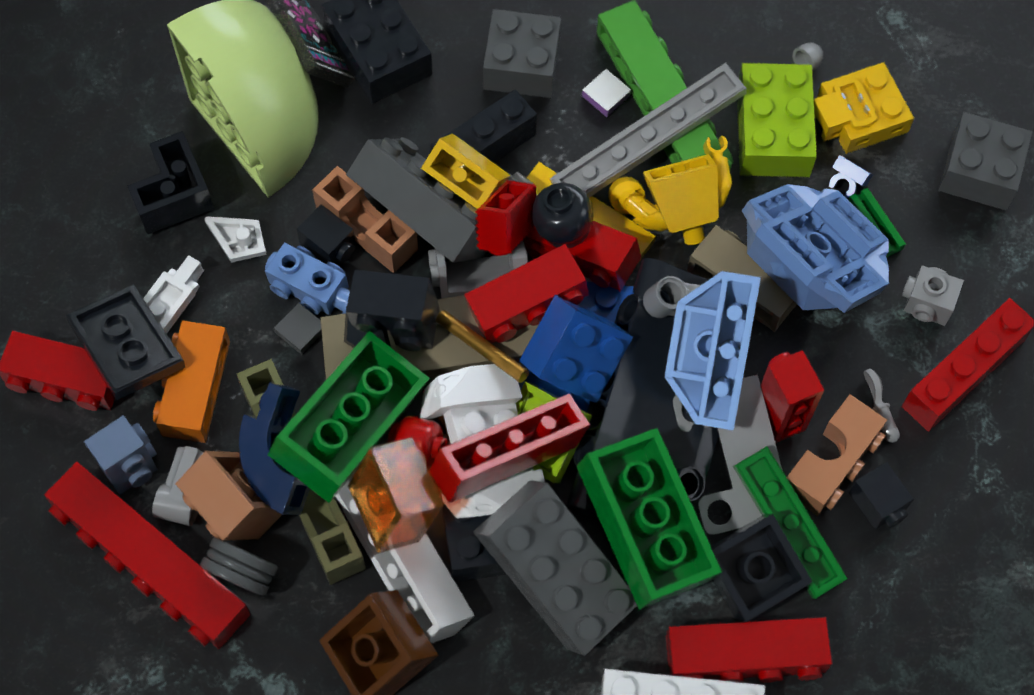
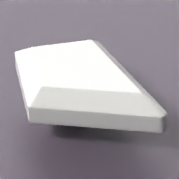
[205,217,266,263]

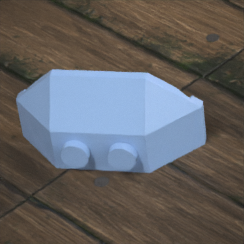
[665,271,761,431]

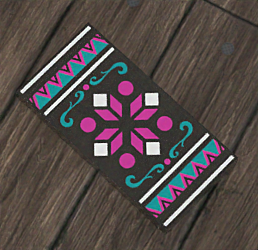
[265,0,355,87]

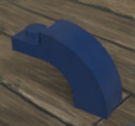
[239,383,310,515]

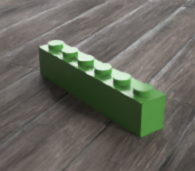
[597,0,733,170]

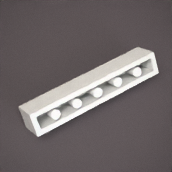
[335,448,475,644]

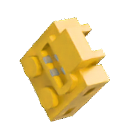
[814,62,914,154]

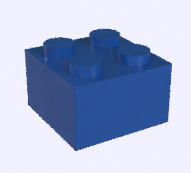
[519,295,633,403]

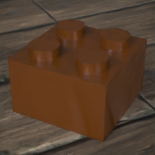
[319,590,438,695]

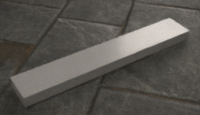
[550,63,747,197]

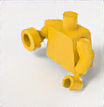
[608,136,732,245]

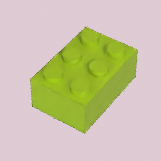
[738,63,817,177]

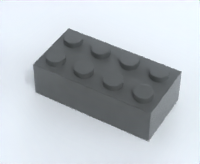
[346,137,487,262]
[473,480,637,656]

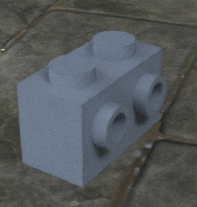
[84,415,158,495]

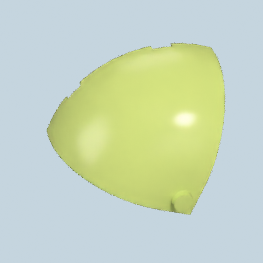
[167,0,319,197]

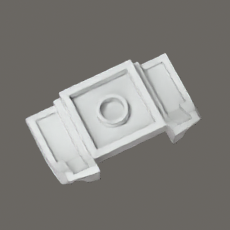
[420,364,545,518]

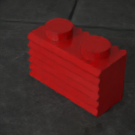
[475,180,536,256]

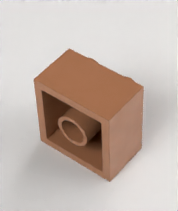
[175,451,282,541]

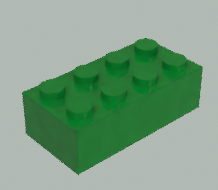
[267,331,430,503]
[576,428,722,610]

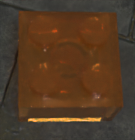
[348,437,444,553]

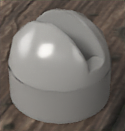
[793,42,823,71]

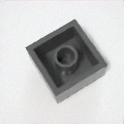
[483,9,561,98]
[938,112,1033,211]

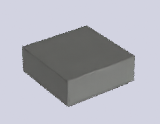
[274,303,322,355]

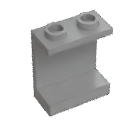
[428,241,528,299]

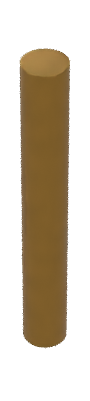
[436,310,529,383]

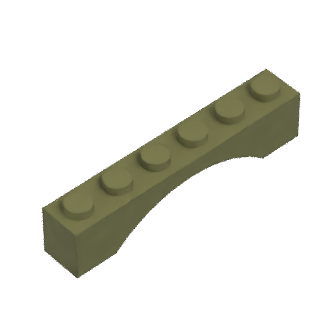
[237,359,366,585]

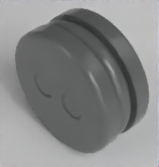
[200,537,278,596]

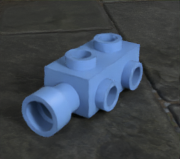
[265,242,350,315]

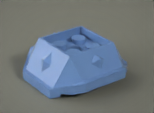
[742,184,889,313]

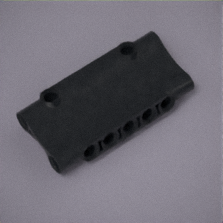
[566,258,719,517]

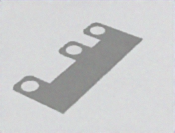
[673,375,782,534]

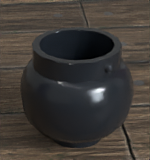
[531,182,594,248]

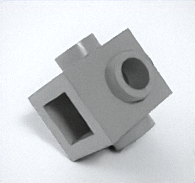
[902,266,964,326]

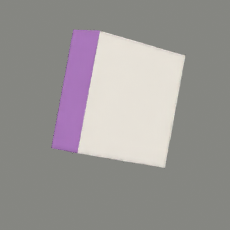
[582,69,631,117]

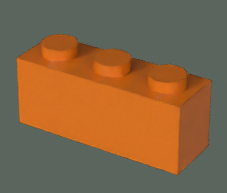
[153,320,230,443]

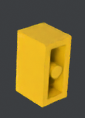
[421,133,511,209]

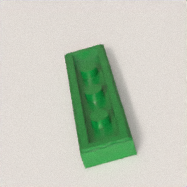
[733,446,848,599]

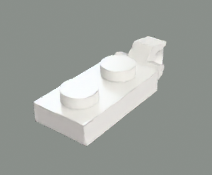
[143,255,204,334]

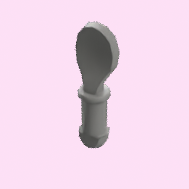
[864,369,900,443]

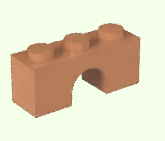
[312,166,418,273]
[786,394,887,517]

